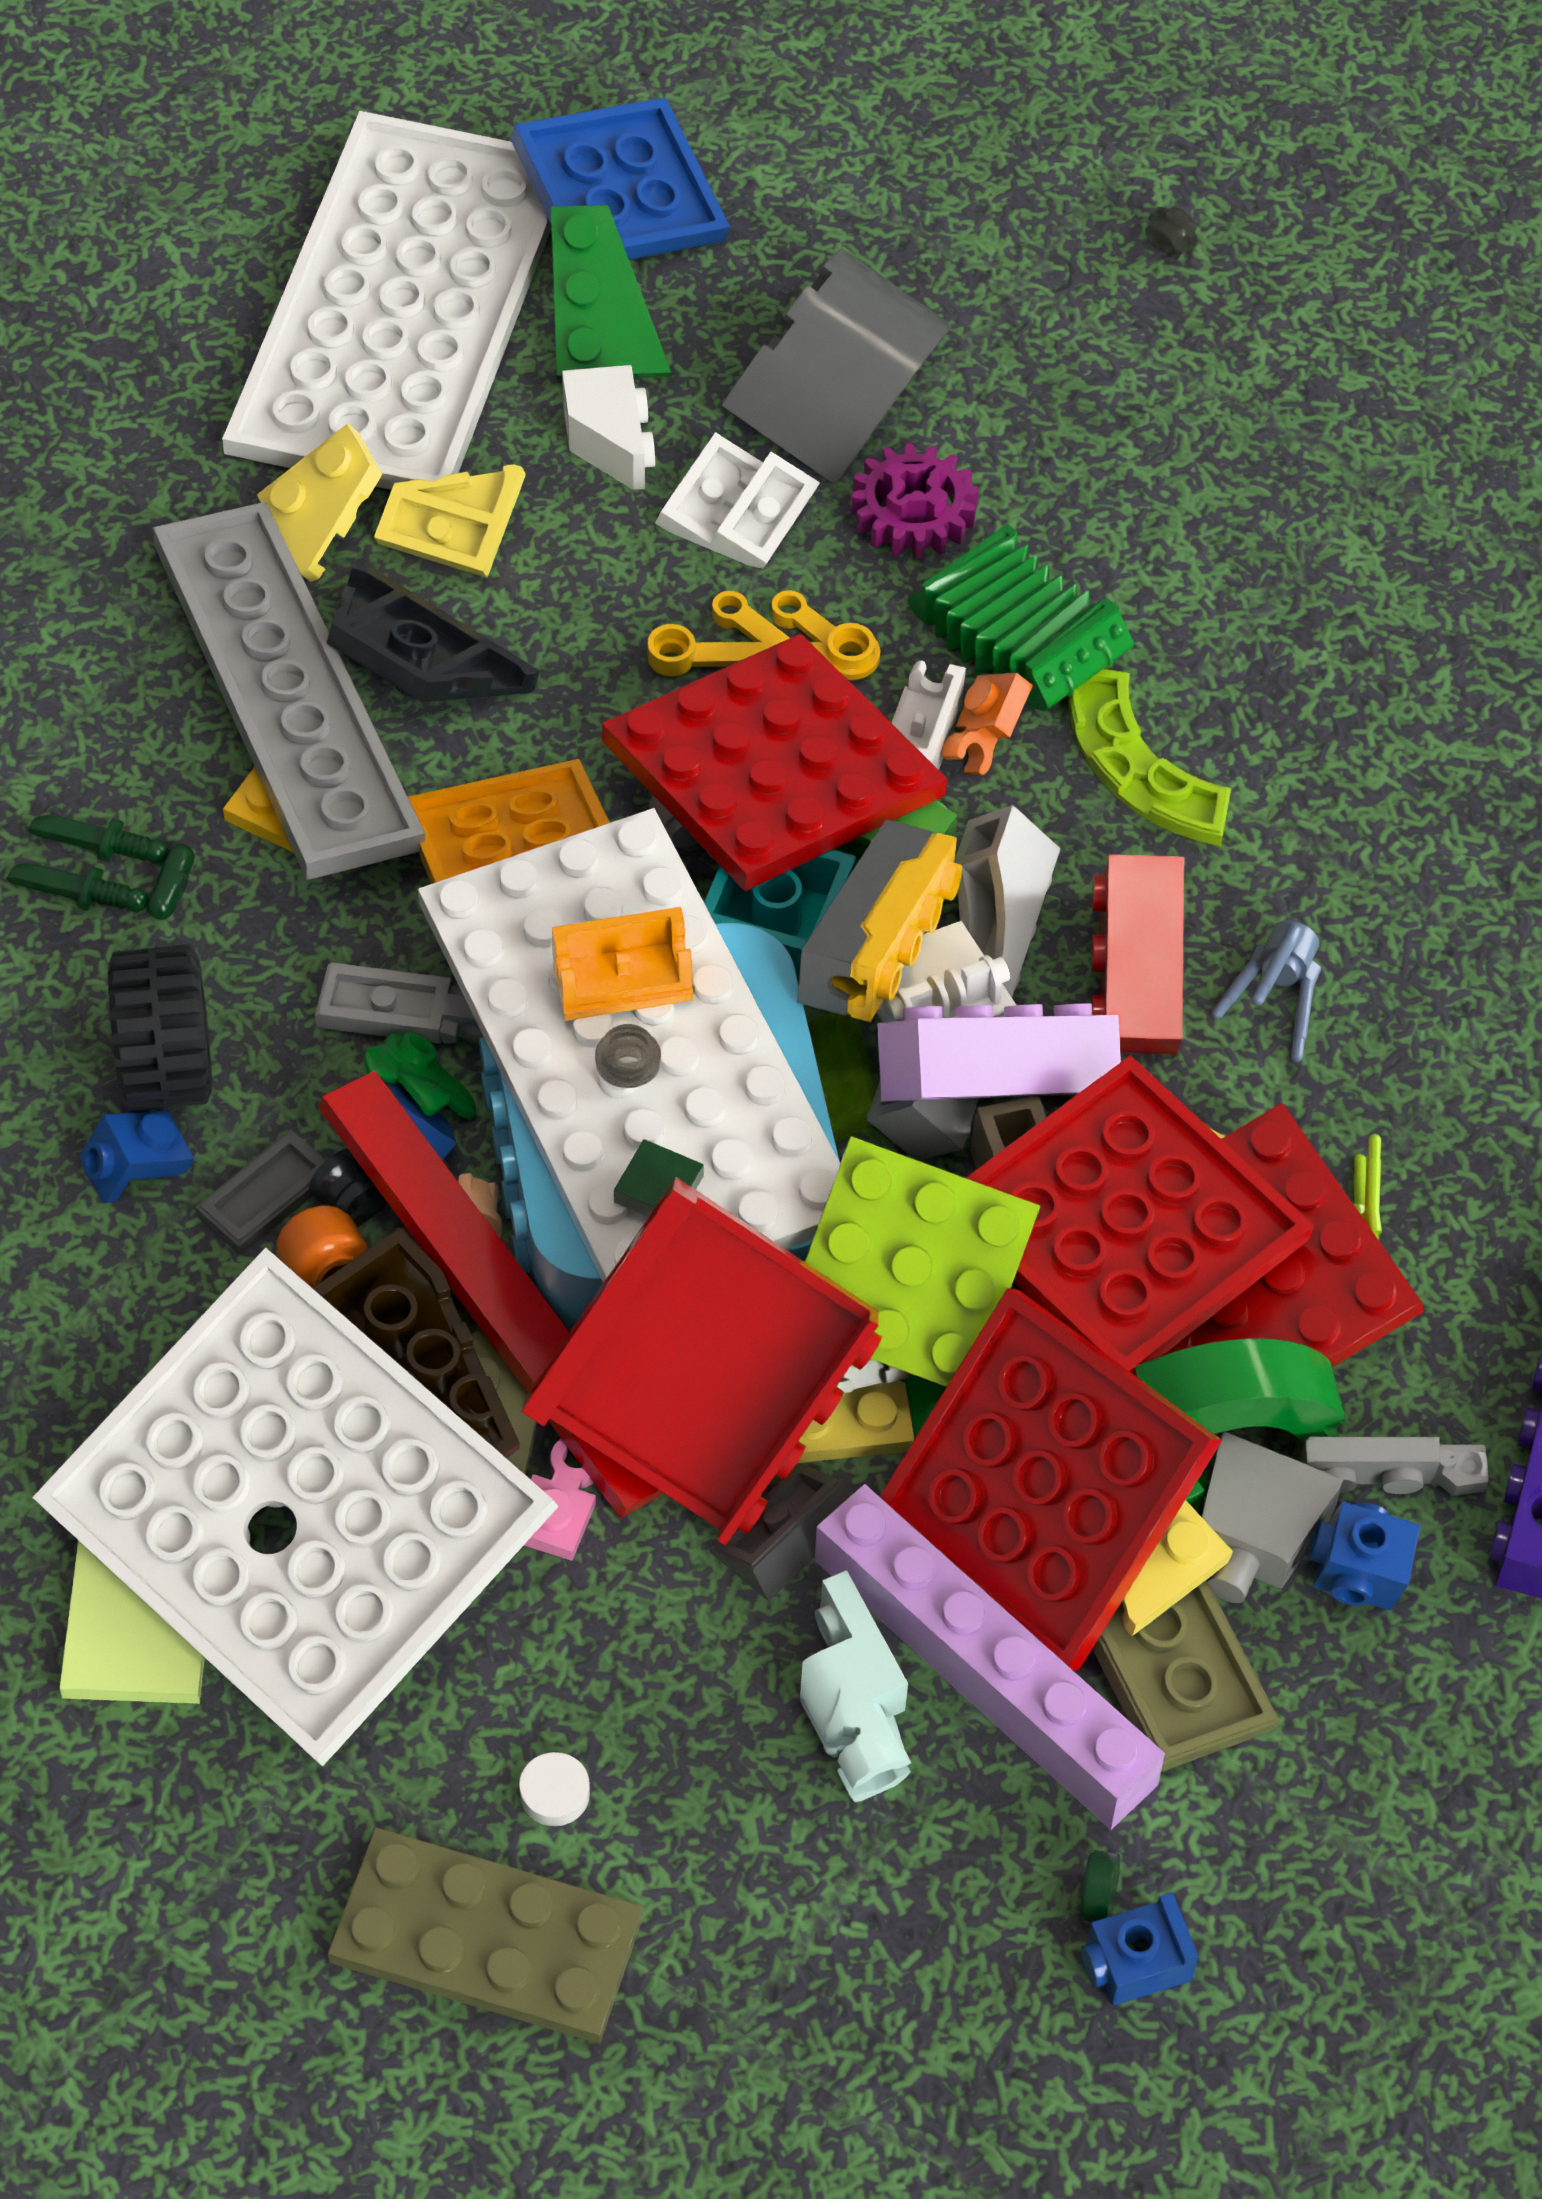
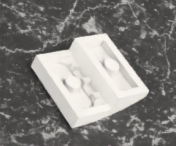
[655,432,820,569]

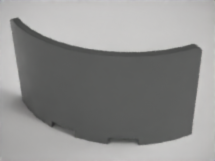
[722,248,952,482]

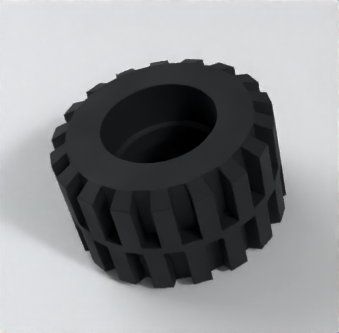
[108,944,212,1111]

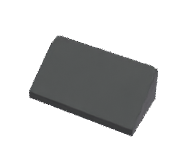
[709,1463,851,1601]

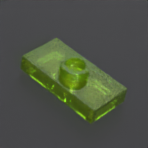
[807,1012,875,1143]

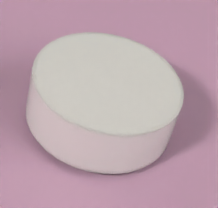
[519,1752,590,1826]

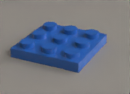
[510,97,730,260]

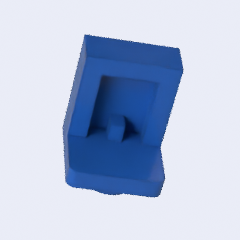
[80,1110,194,1203]

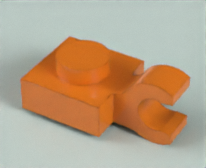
[942,673,1033,776]

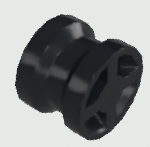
[309,1148,387,1227]

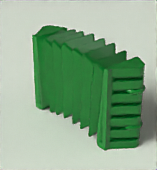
[907,524,1134,711]

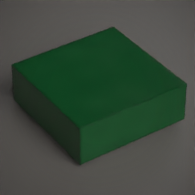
[614,1139,704,1217]

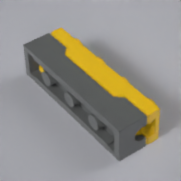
[797,819,962,1022]

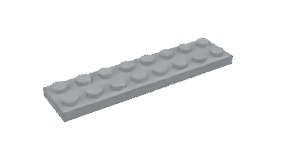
[153,502,425,880]

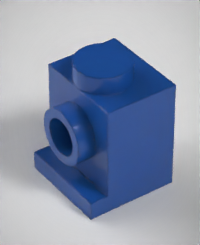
[1081,1892,1199,2006]

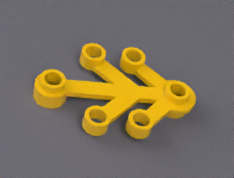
[647,590,880,680]

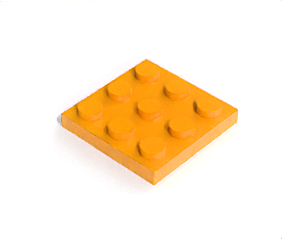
[408,759,610,884]

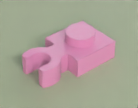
[524,1439,596,1561]

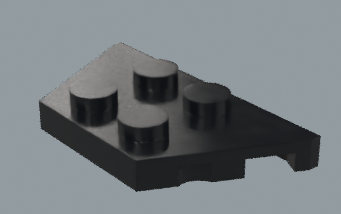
[327,560,540,702]

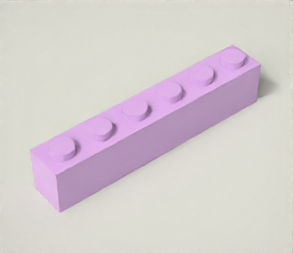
[815,1484,1165,1830]

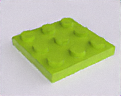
[804,1136,1040,1387]

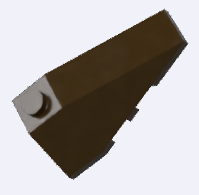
[312,1227,520,1459]

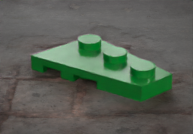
[551,205,672,380]

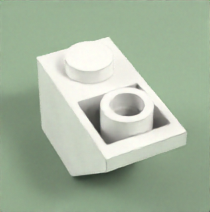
[562,365,655,490]

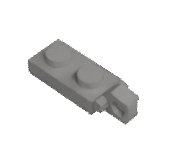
[315,962,484,1044]
[1298,1437,1489,1496]

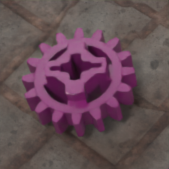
[850,443,978,559]

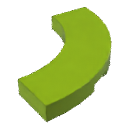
[1068,669,1231,846]

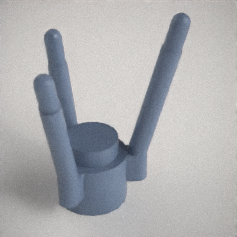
[1211,920,1321,1062]

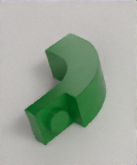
[1135,1339,1345,1444]

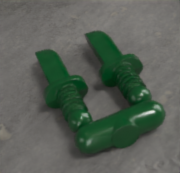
[6,815,195,920]

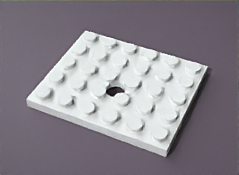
[32,1247,559,1766]

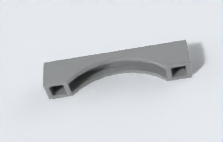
[867,805,1061,1161]

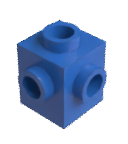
[1308,1501,1421,1611]

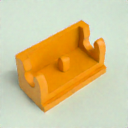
[552,907,693,1021]

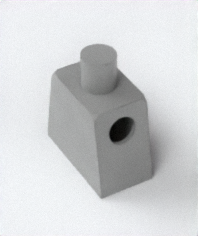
[1202,1431,1343,1603]

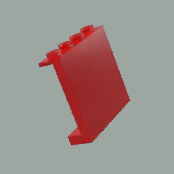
[521,1177,882,1546]

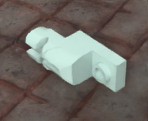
[800,1570,912,1802]

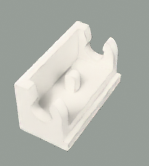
[892,661,966,770]

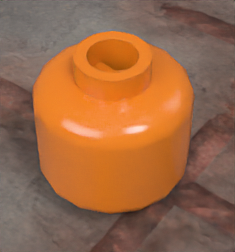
[276,1205,369,1288]

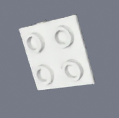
[877,921,1016,1023]

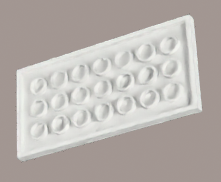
[222,111,551,490]
[418,808,840,1282]

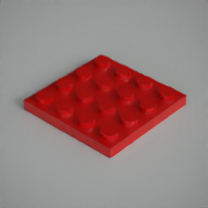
[601,633,947,891]
[966,1055,1314,1376]
[1162,1103,1424,1437]
[880,1288,1222,1671]

